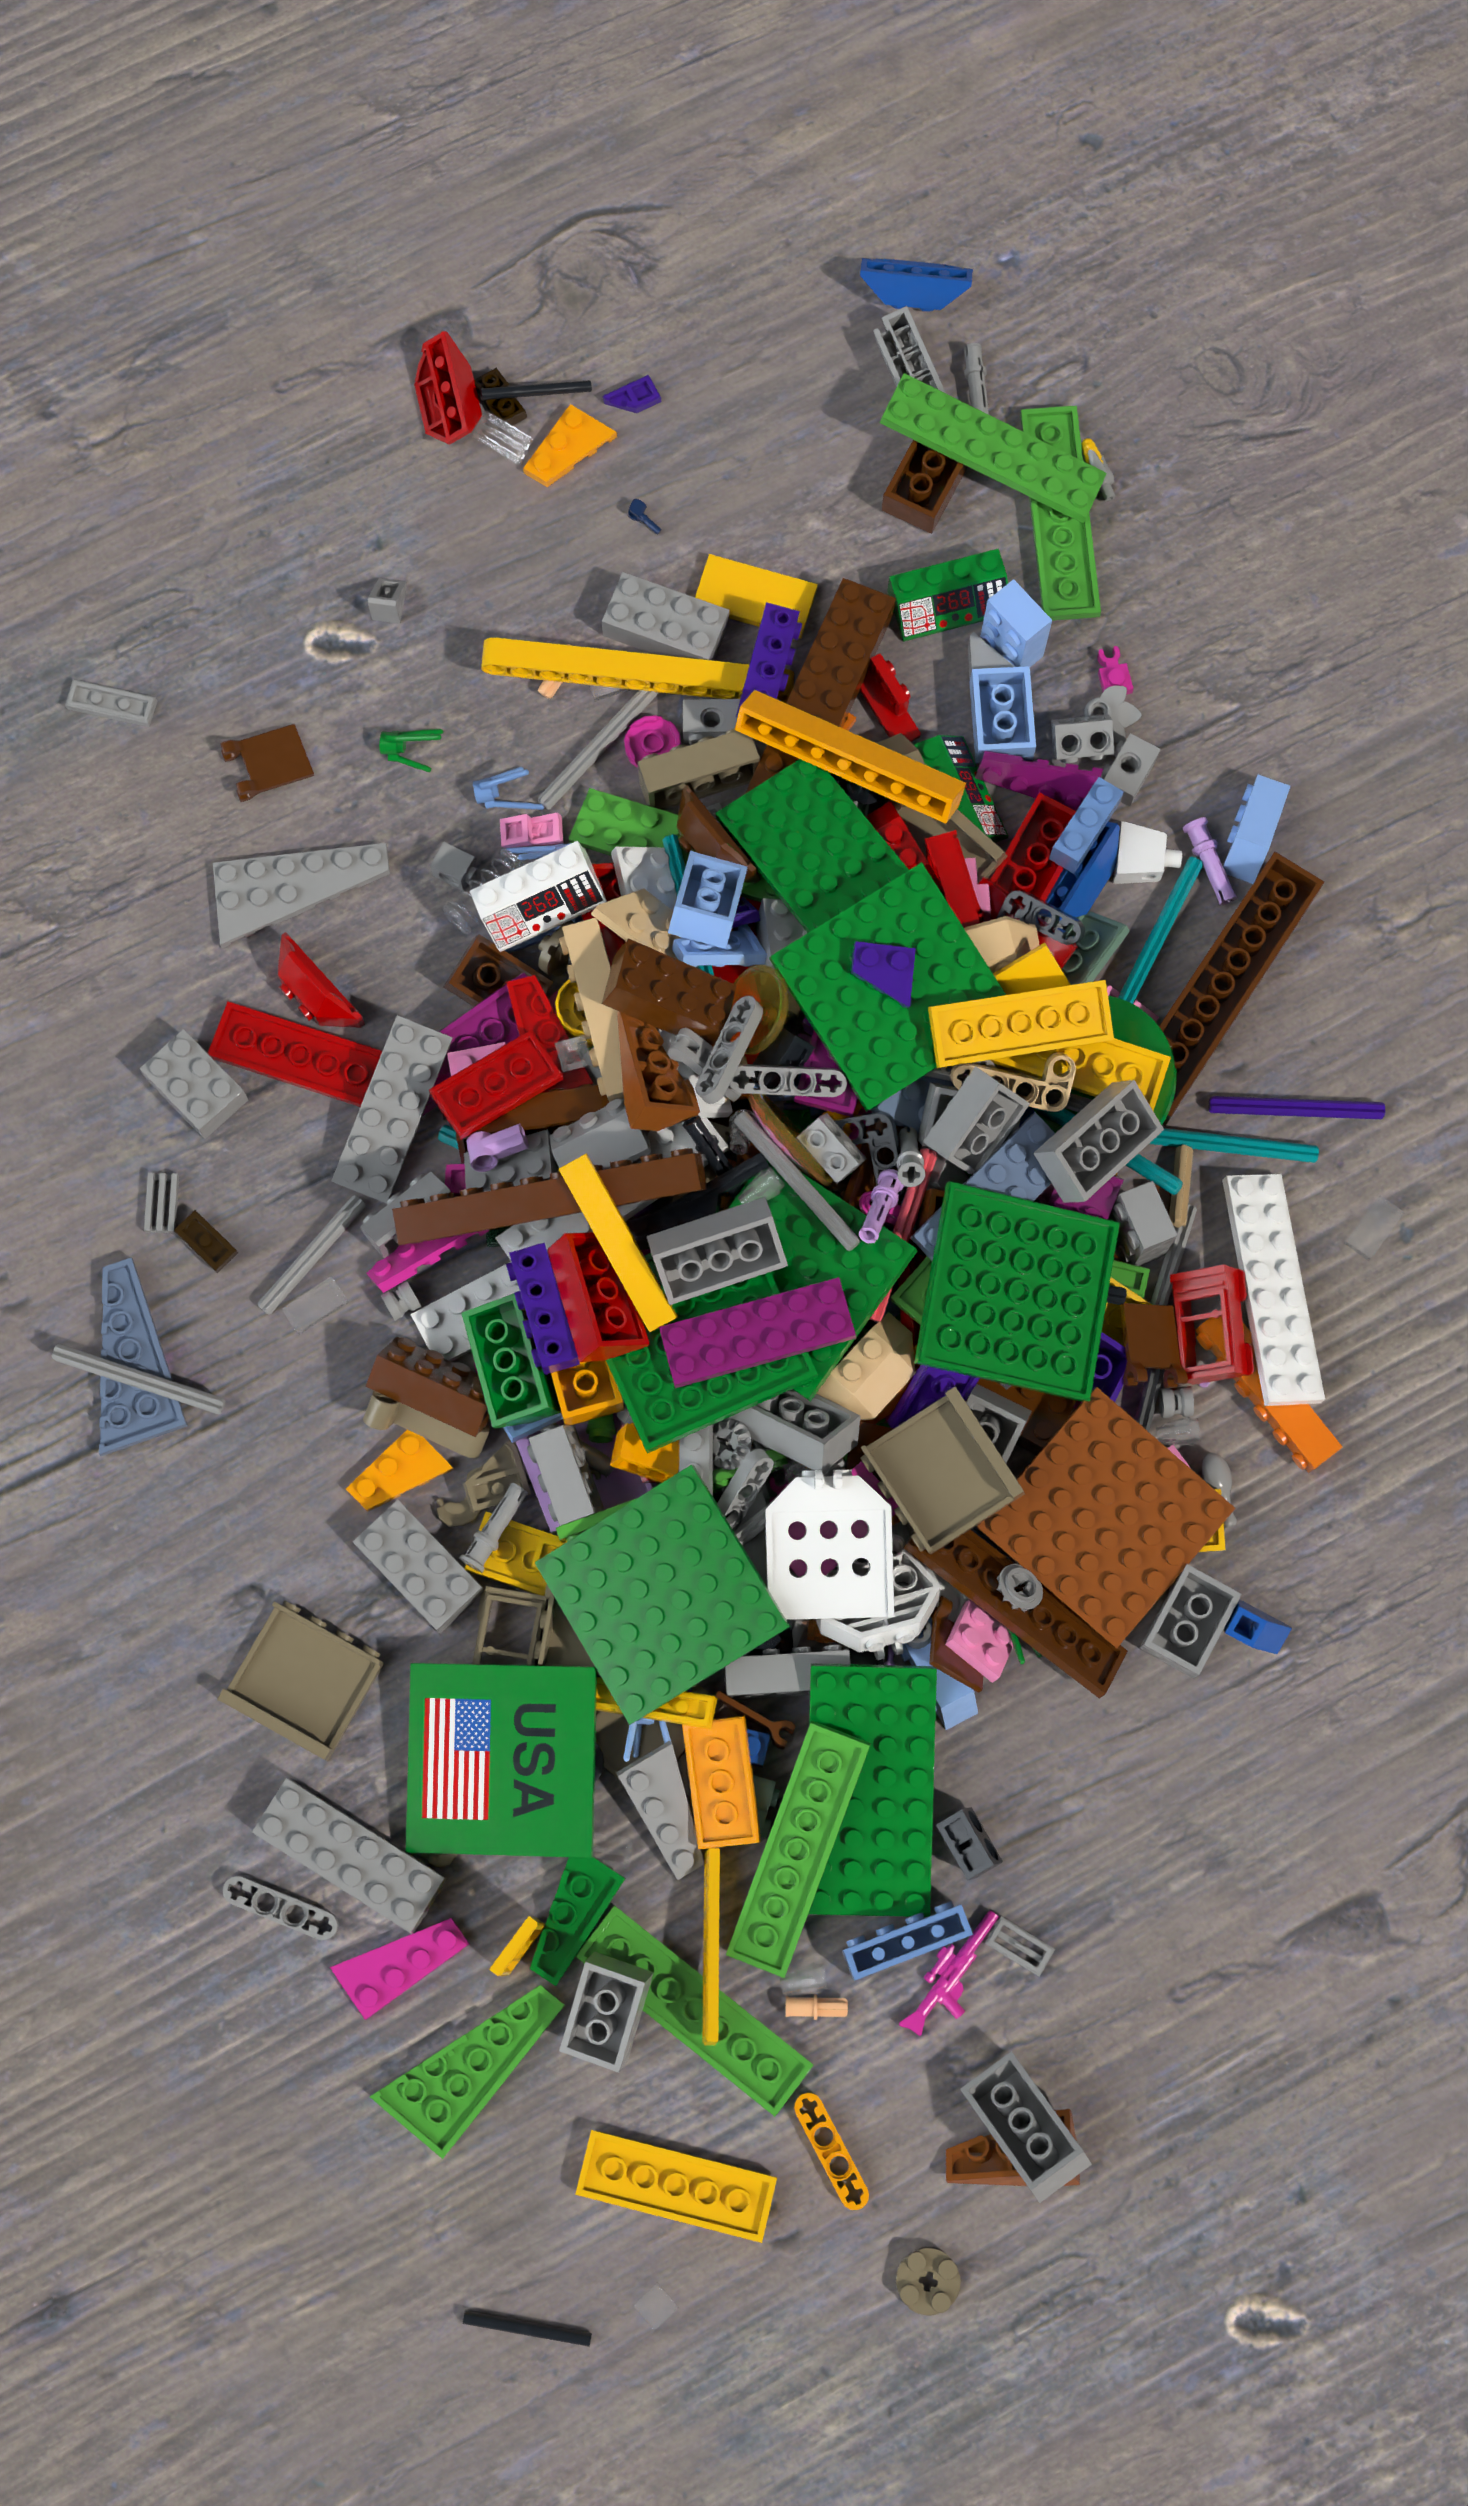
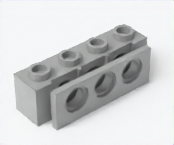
[873,306,946,393]

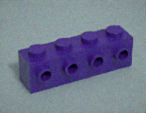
[736,602,802,718]
[506,1242,580,1375]

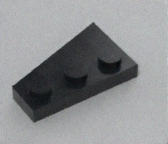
[626,1191,721,1250]

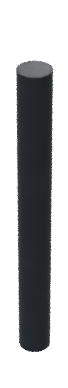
[480,380,592,400]
[463,2311,592,2347]

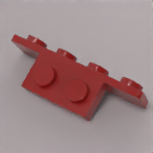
[860,653,921,742]

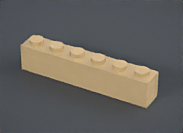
[559,918,624,1102]

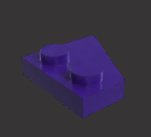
[851,941,916,1008]

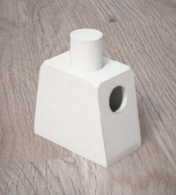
[1113,822,1182,884]

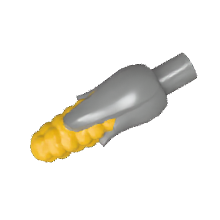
[1081,438,1116,502]

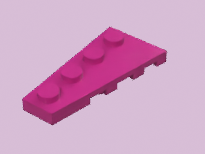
[366,1230,489,1293]
[330,1918,470,2020]

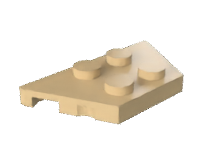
[591,888,681,960]

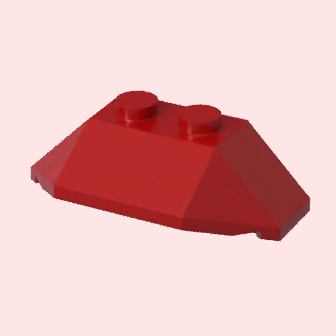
[414,331,482,445]
[865,802,945,898]
[278,932,365,1028]

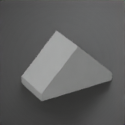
[368,578,407,624]
[967,632,1015,679]

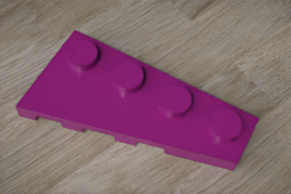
[975,751,1103,811]

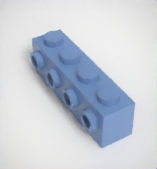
[842,1901,973,1981]

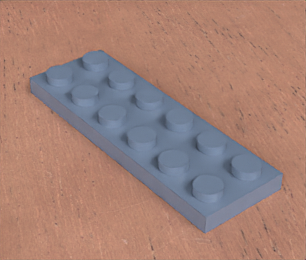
[910,1113,1055,1261]

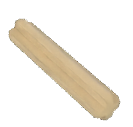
[1169,1145,1193,1228]

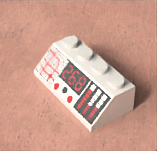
[470,841,607,952]

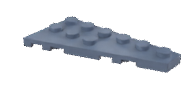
[99,1257,188,1457]

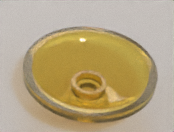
[730,965,789,1055]

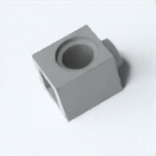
[430,842,478,891]

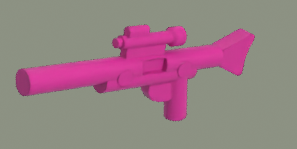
[899,1910,999,2036]

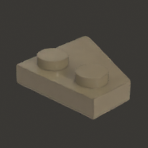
[463,1440,531,1513]

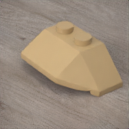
[964,916,1040,973]
[816,1313,916,1420]

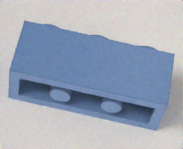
[1049,777,1124,874]

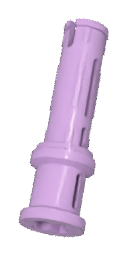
[1183,817,1237,905]
[859,1169,904,1243]

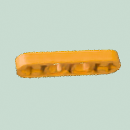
[794,2092,869,2210]

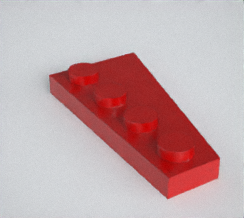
[506,975,593,1093]

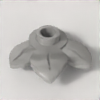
[1084,686,1142,743]

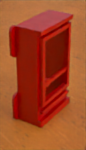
[924,830,983,928]
[1170,1264,1254,1385]

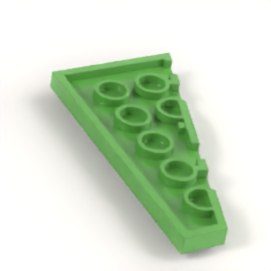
[370,1985,565,2159]

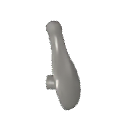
[1202,1453,1237,1528]

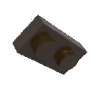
[174,1210,238,1273]

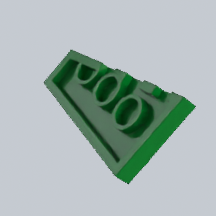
[529,1856,626,1986]

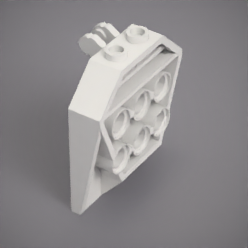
[765,1470,894,1620]
[816,1521,940,1660]

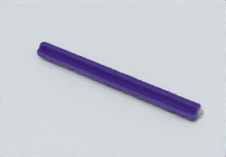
[1208,1096,1385,1120]

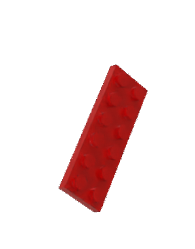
[207,1001,382,1107]

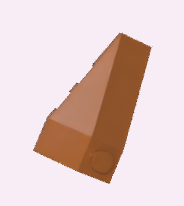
[617,1012,700,1131]
[946,2109,1080,2186]

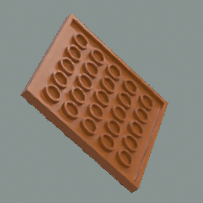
[975,1387,1236,1649]

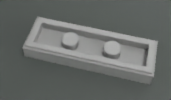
[65,679,157,727]

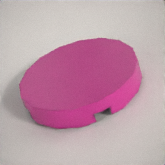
[624,715,681,768]

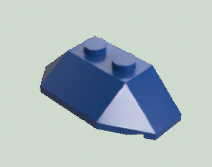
[860,258,973,312]
[1038,821,1120,921]

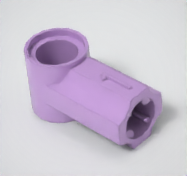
[466,1124,529,1172]

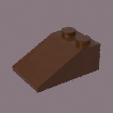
[443,934,553,1006]

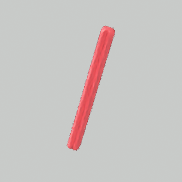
[869,1148,938,1322]

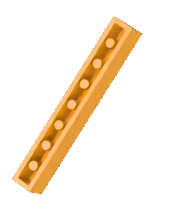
[735,690,966,824]

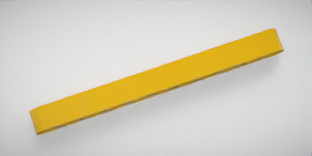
[481,638,795,703]

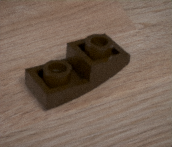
[474,367,527,431]

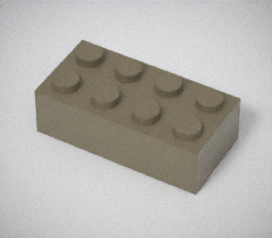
[638,728,760,810]

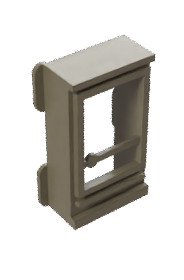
[472,1586,548,1665]

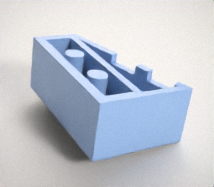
[1223,774,1291,884]
[900,1617,978,1730]

